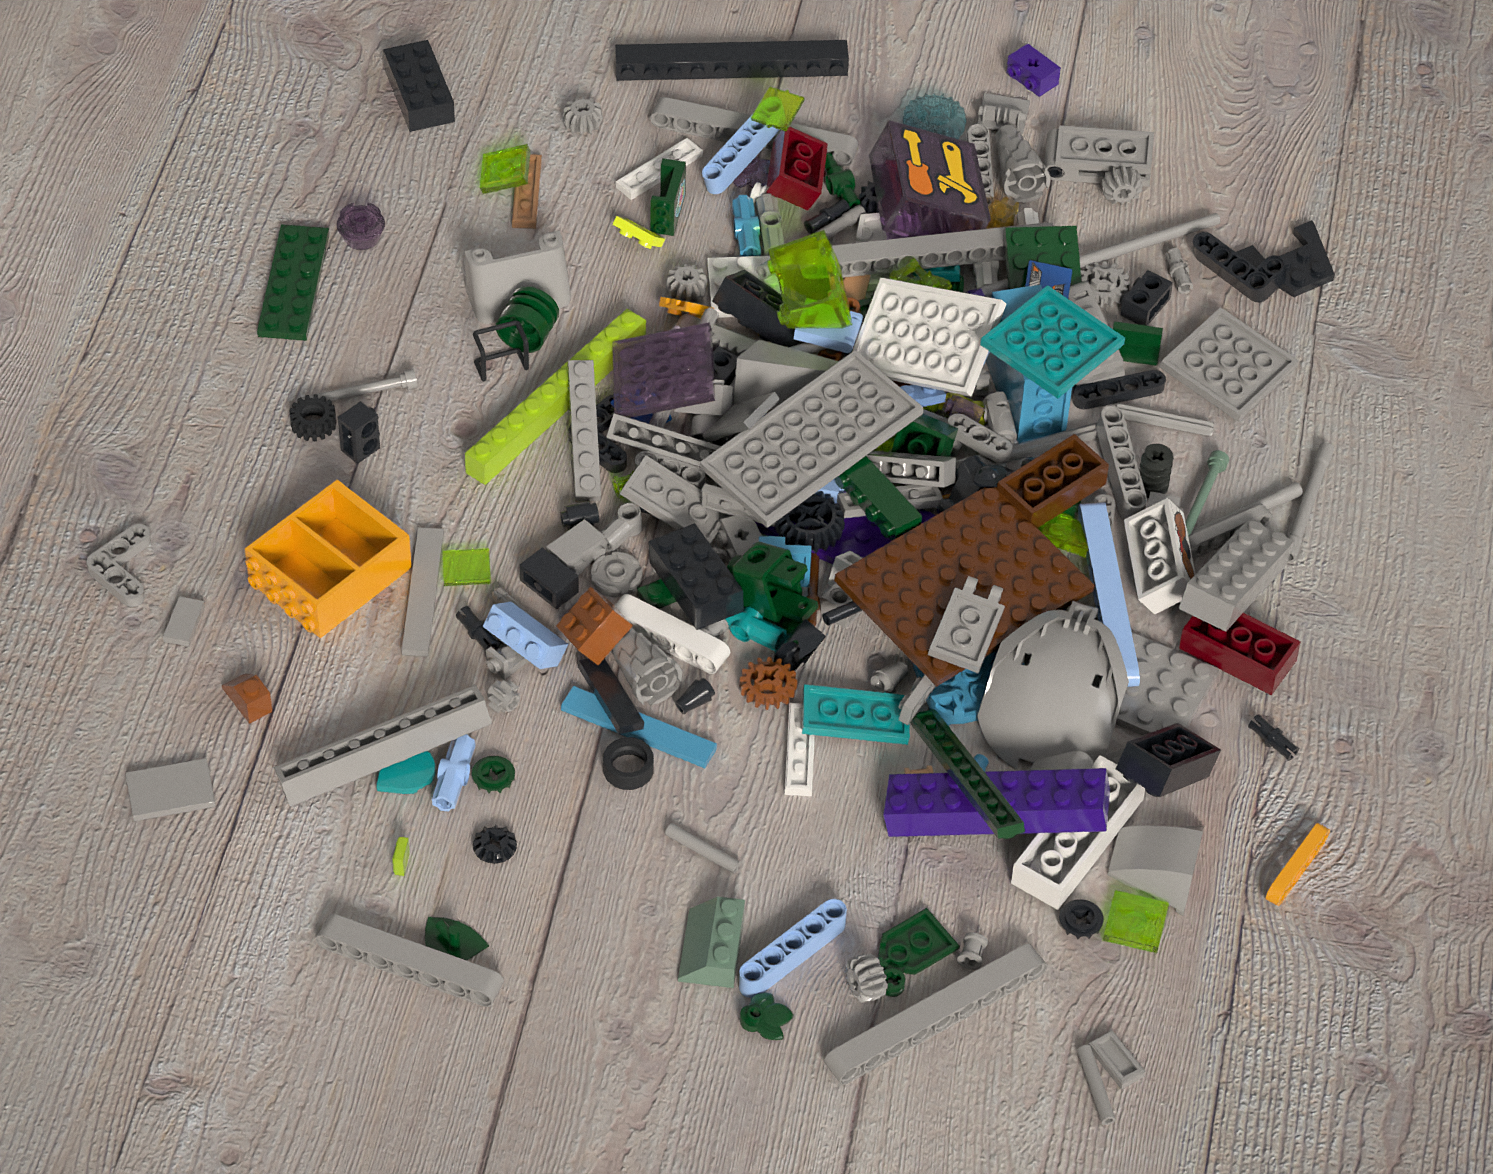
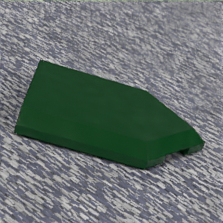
[878,908,960,975]

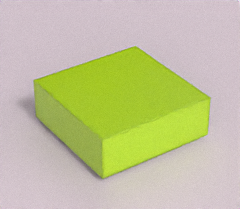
[392,837,410,876]

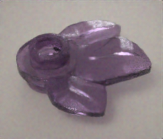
[733,156,770,188]

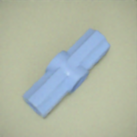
[432,734,476,812]

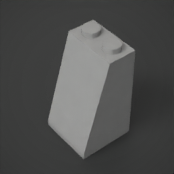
[734,340,839,409]

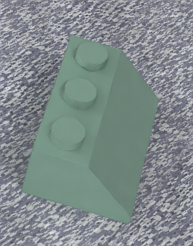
[678,896,745,988]

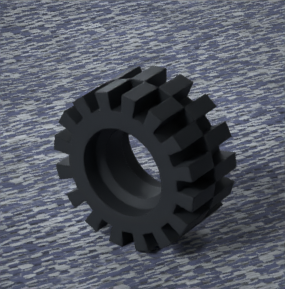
[290,394,336,441]

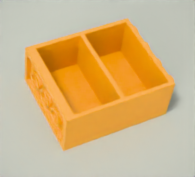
[245,480,412,638]

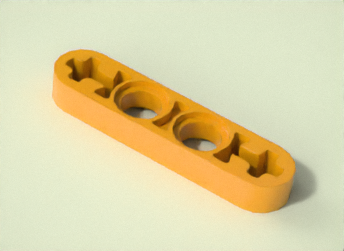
[1266,823,1330,906]

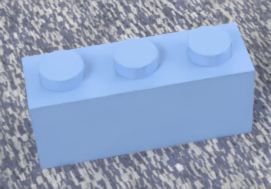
[483,602,568,669]

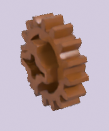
[739,657,797,710]

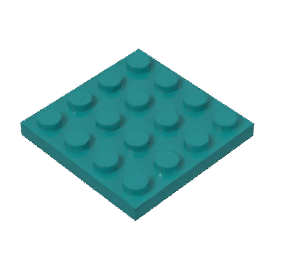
[980,285,1125,399]

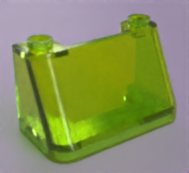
[767,230,853,329]

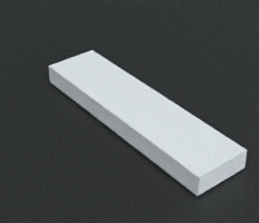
[616,138,703,200]
[785,703,815,796]

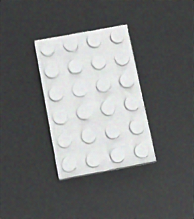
[852,278,1006,396]

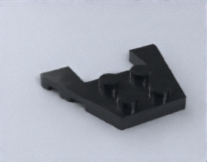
[1236,220,1335,297]

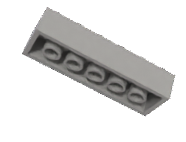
[1179,519,1294,631]

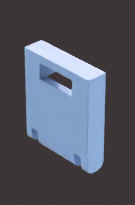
[793,300,863,353]

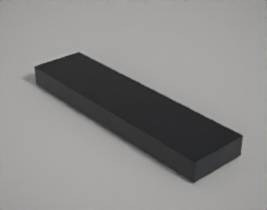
[578,658,644,734]

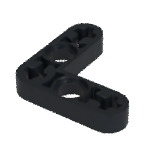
[568,394,627,473]

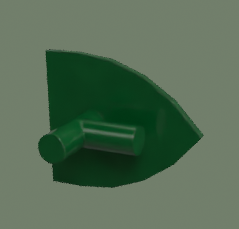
[425,917,489,961]

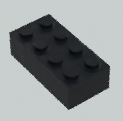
[383,40,455,132]
[648,523,744,630]
[1115,723,1221,797]

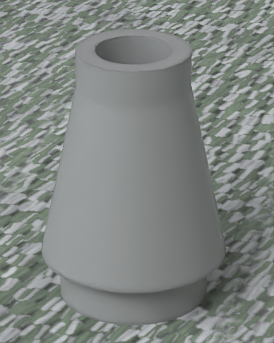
[871,661,909,693]

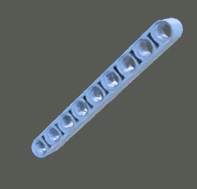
[1078,502,1140,687]

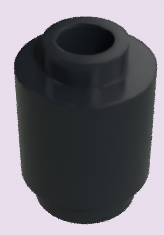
[560,501,599,531]

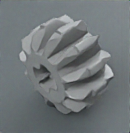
[563,96,603,136]
[1101,165,1143,205]
[666,263,707,302]
[845,953,888,1003]

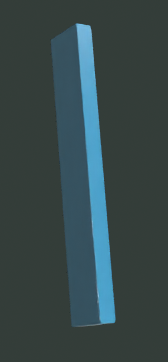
[561,686,717,769]

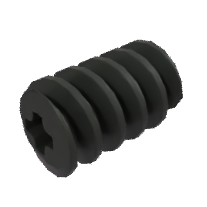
[1139,443,1174,498]

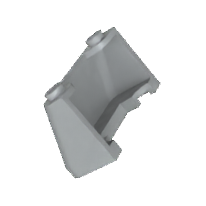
[464,230,571,324]

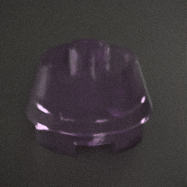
[337,202,385,250]

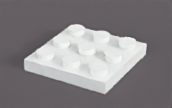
[707,256,784,318]

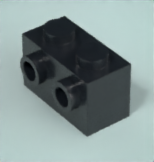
[520,547,579,610]

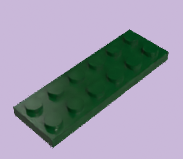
[257,224,330,341]

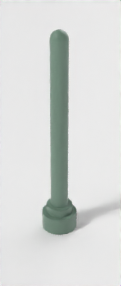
[1185,450,1229,537]

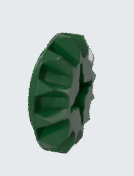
[472,756,515,794]

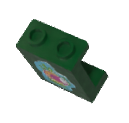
[650,158,686,236]

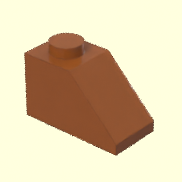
[222,673,272,724]

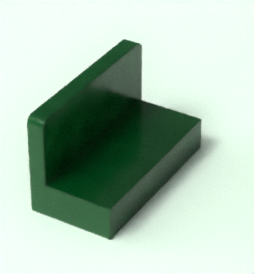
[1113,321,1163,366]

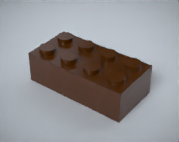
[997,434,1109,528]

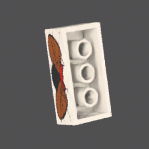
[1124,498,1196,614]

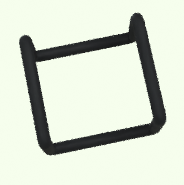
[473,320,529,382]

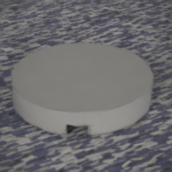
[591,552,643,597]

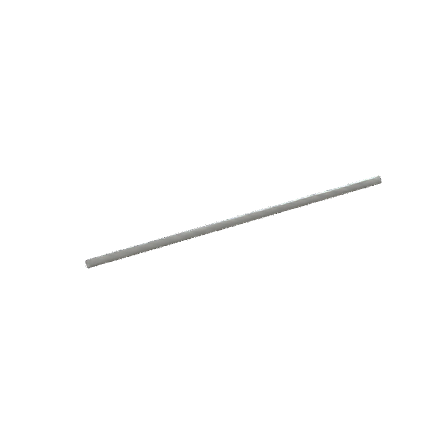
[789,213,1220,354]

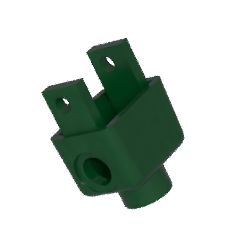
[727,542,819,623]

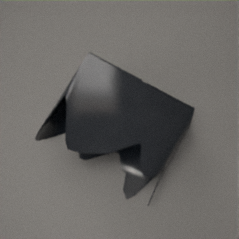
[769,619,826,671]

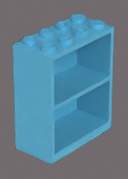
[986,285,1072,444]

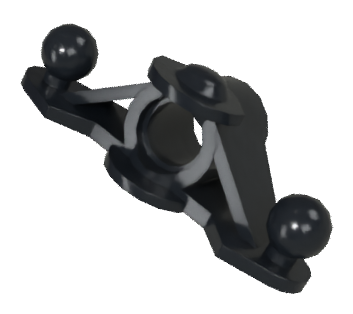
[937,455,1035,514]

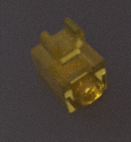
[981,197,1019,229]

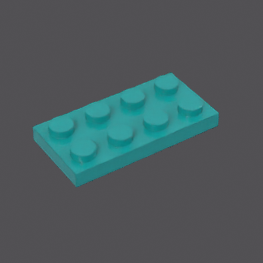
[802,684,910,745]

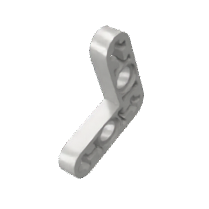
[86,524,151,607]

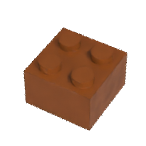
[556,586,633,665]

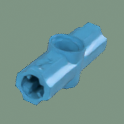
[732,195,761,257]

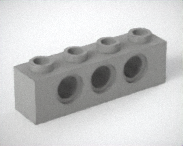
[866,450,956,487]

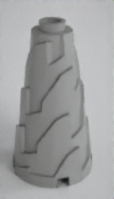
[995,125,1051,203]
[611,627,682,705]

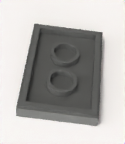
[702,391,780,442]

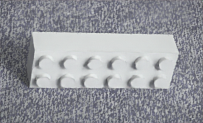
[1011,755,1145,910]

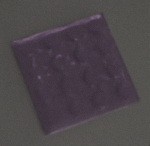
[613,322,715,418]

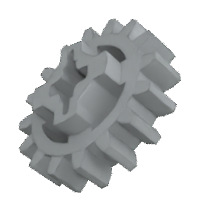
[1081,261,1130,307]

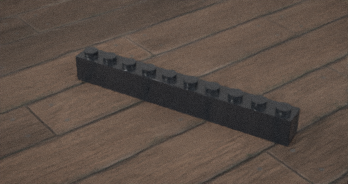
[615,40,849,81]

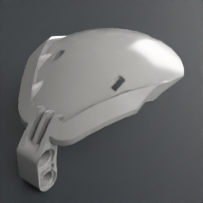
[977,601,1129,769]

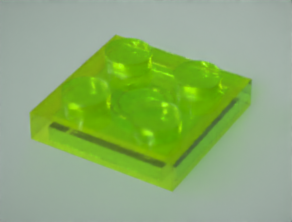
[480,144,531,194]
[1103,890,1169,953]

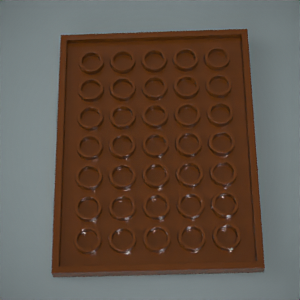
[834,487,1095,687]

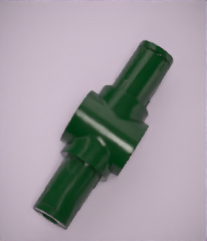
[825,153,861,209]

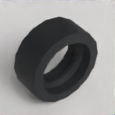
[603,737,654,790]

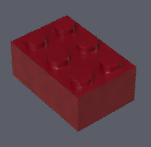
[766,125,828,211]

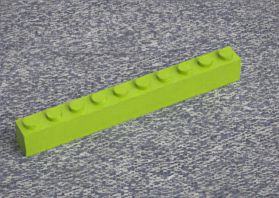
[465,309,646,485]

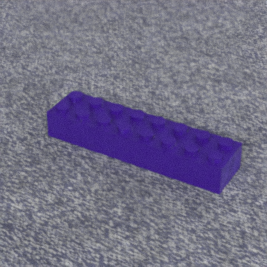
[884,768,1110,837]

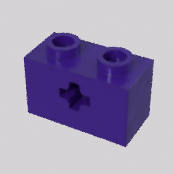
[1006,43,1061,97]

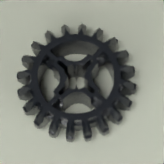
[775,493,845,554]

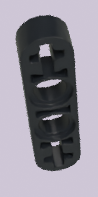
[1072,370,1166,410]

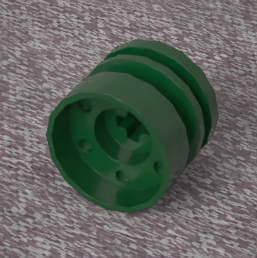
[496,286,559,353]

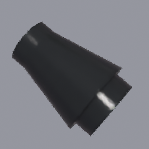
[675,678,715,714]

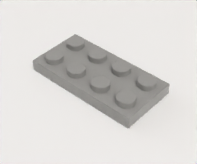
[620,455,730,544]

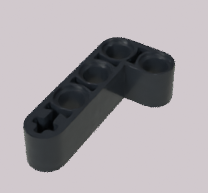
[1193,232,1286,303]

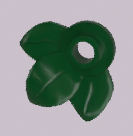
[739,993,794,1040]

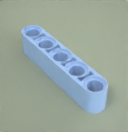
[702,98,786,194]
[739,899,847,998]

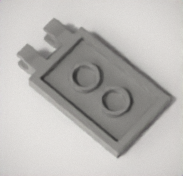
[928,576,1005,673]

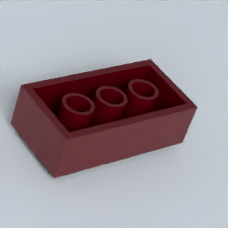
[1179,613,1301,696]

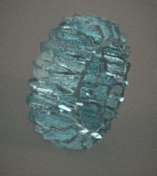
[903,93,966,148]

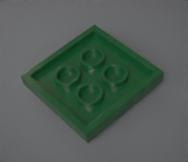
[1003,226,1082,289]

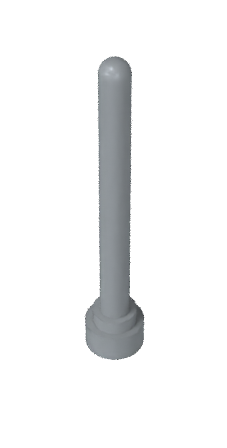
[297,369,418,403]

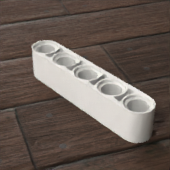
[614,594,731,674]

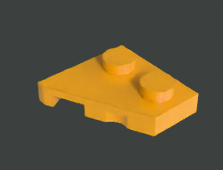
[659,297,714,319]

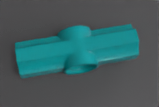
[725,607,786,651]

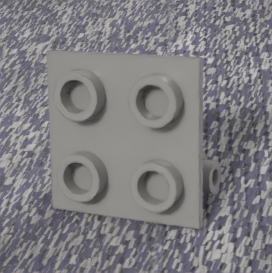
[977,93,1030,134]

